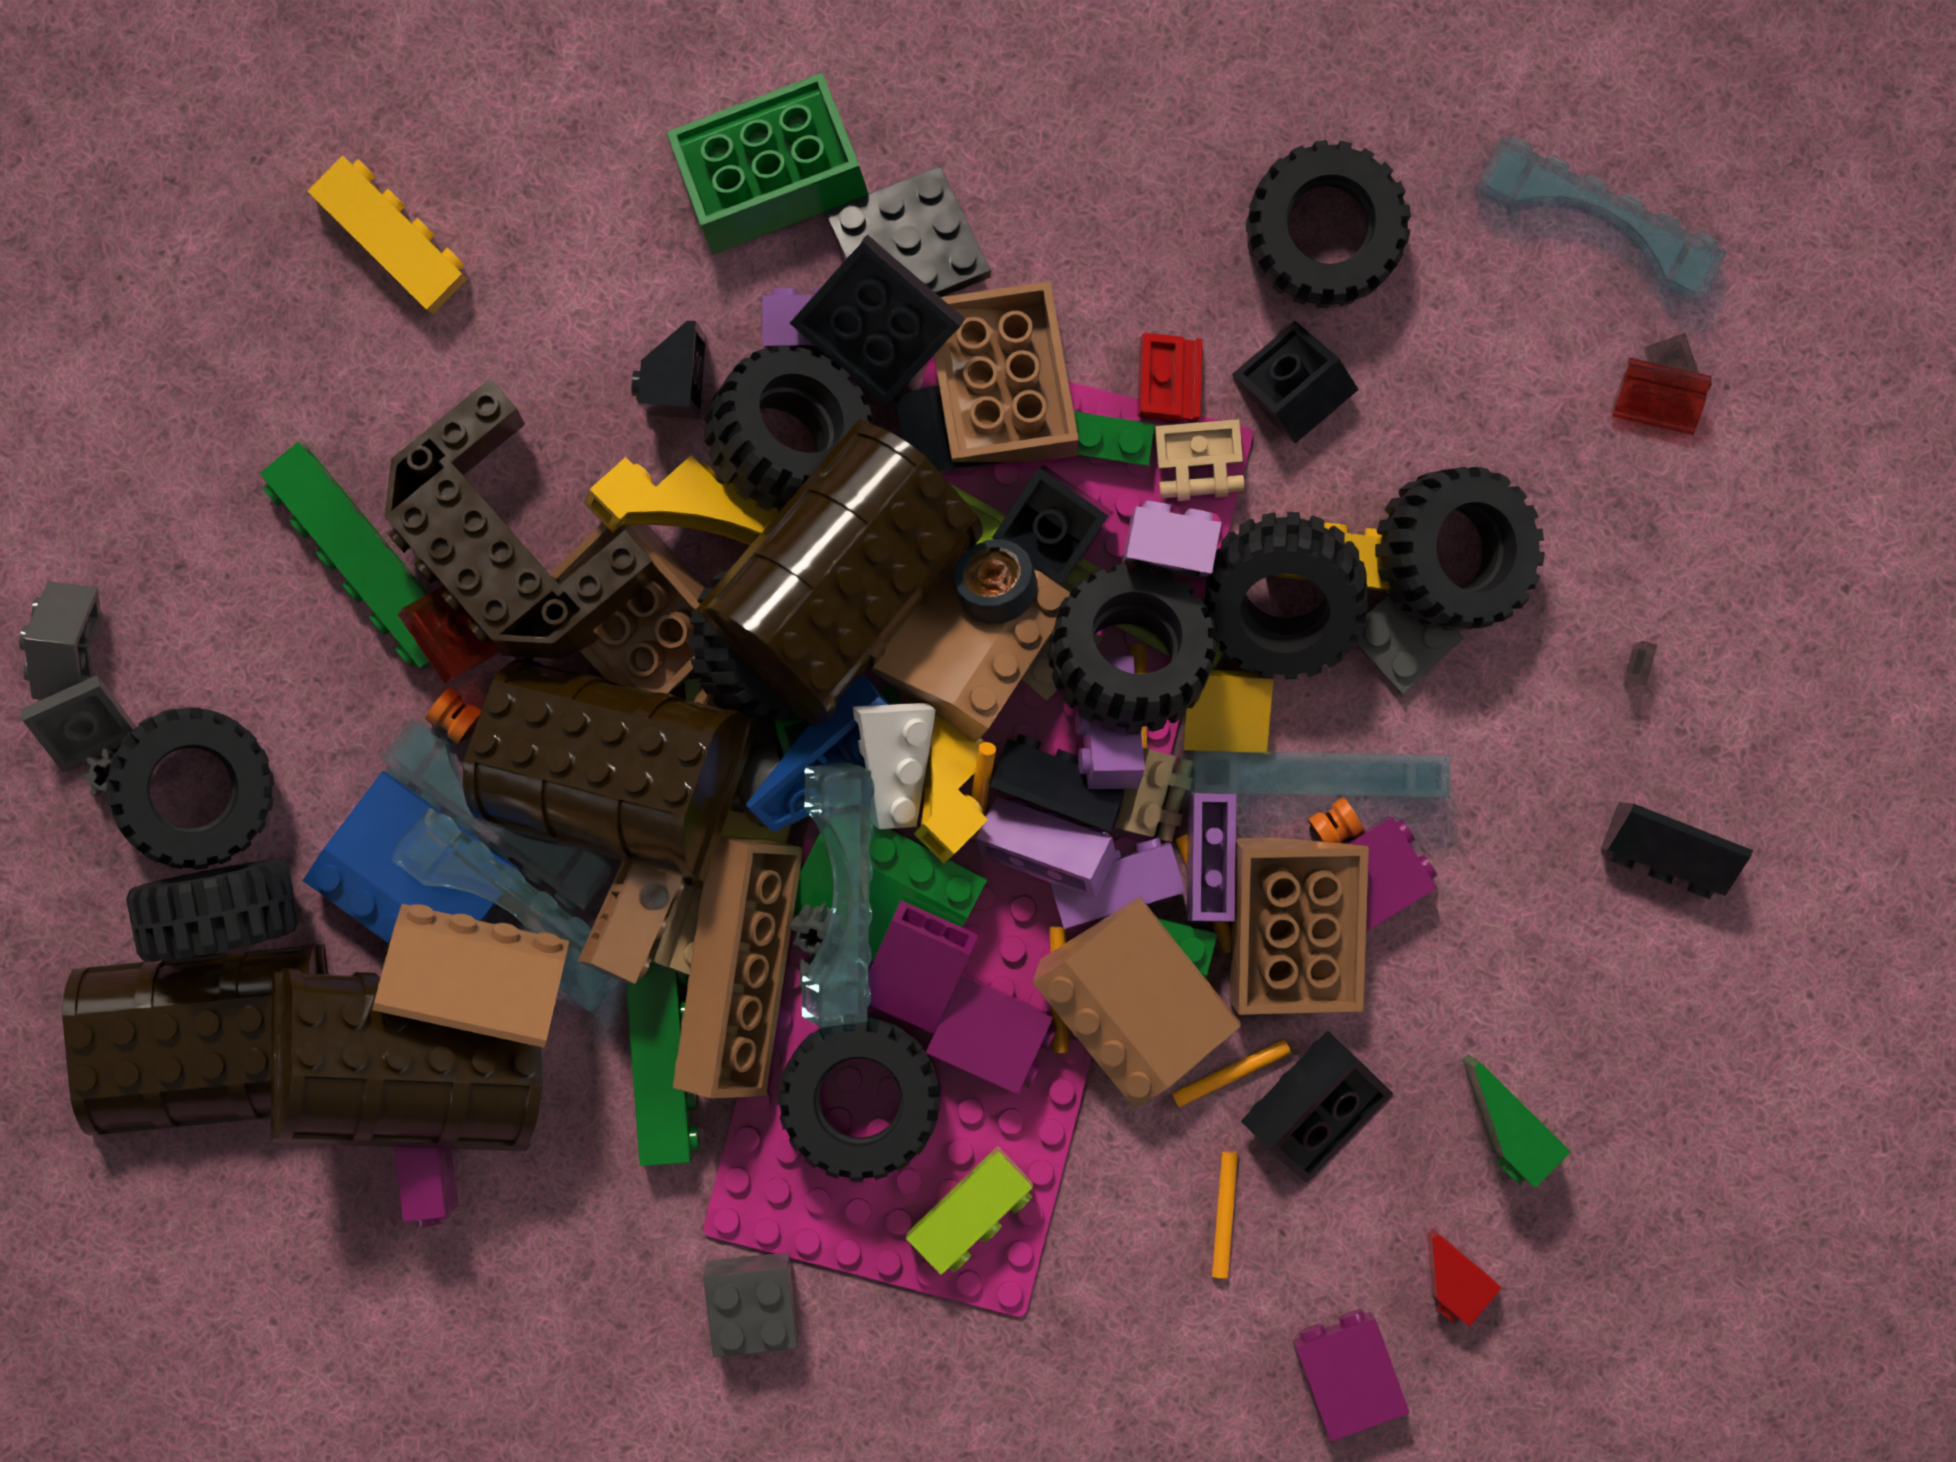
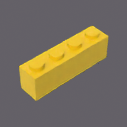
[307,155,468,314]

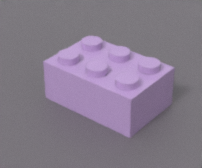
[1122,500,1222,580]

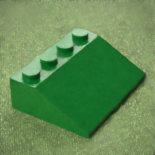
[667,73,869,254]
[793,801,987,961]

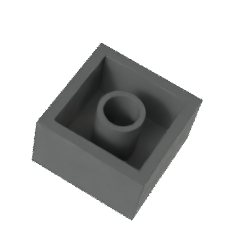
[703,1252,799,1358]

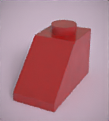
[1427,1228,1502,1327]

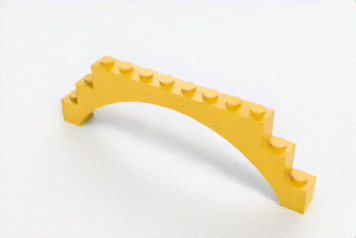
[583,455,988,864]

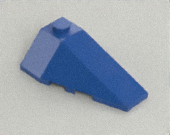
[746,673,892,833]

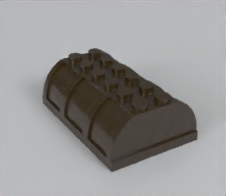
[696,419,983,726]
[462,659,760,882]
[62,944,327,1136]
[271,968,542,1151]

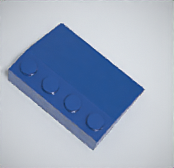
[302,771,520,944]

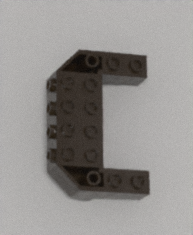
[385,379,659,659]

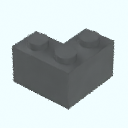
[19,581,101,700]

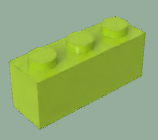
[906,1146,1033,1275]

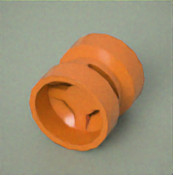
[425,687,482,745]
[1307,796,1365,843]

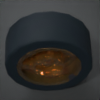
[953,539,1038,624]

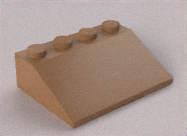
[934,281,1079,462]
[550,522,705,694]
[871,550,1070,742]
[1230,837,1369,1015]
[1032,896,1241,1108]
[372,904,569,1048]

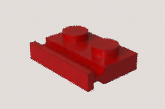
[1137,333,1203,423]

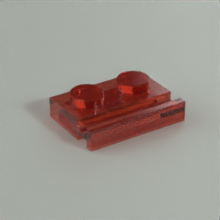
[1612,357,1712,435]

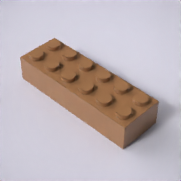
[673,836,804,1098]

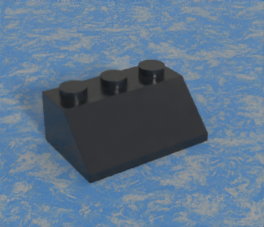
[631,320,706,419]
[990,734,1125,832]
[1601,802,1753,900]
[1241,1030,1393,1184]

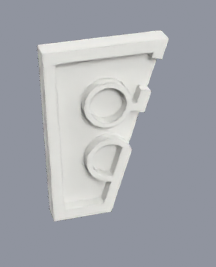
[852,703,936,829]

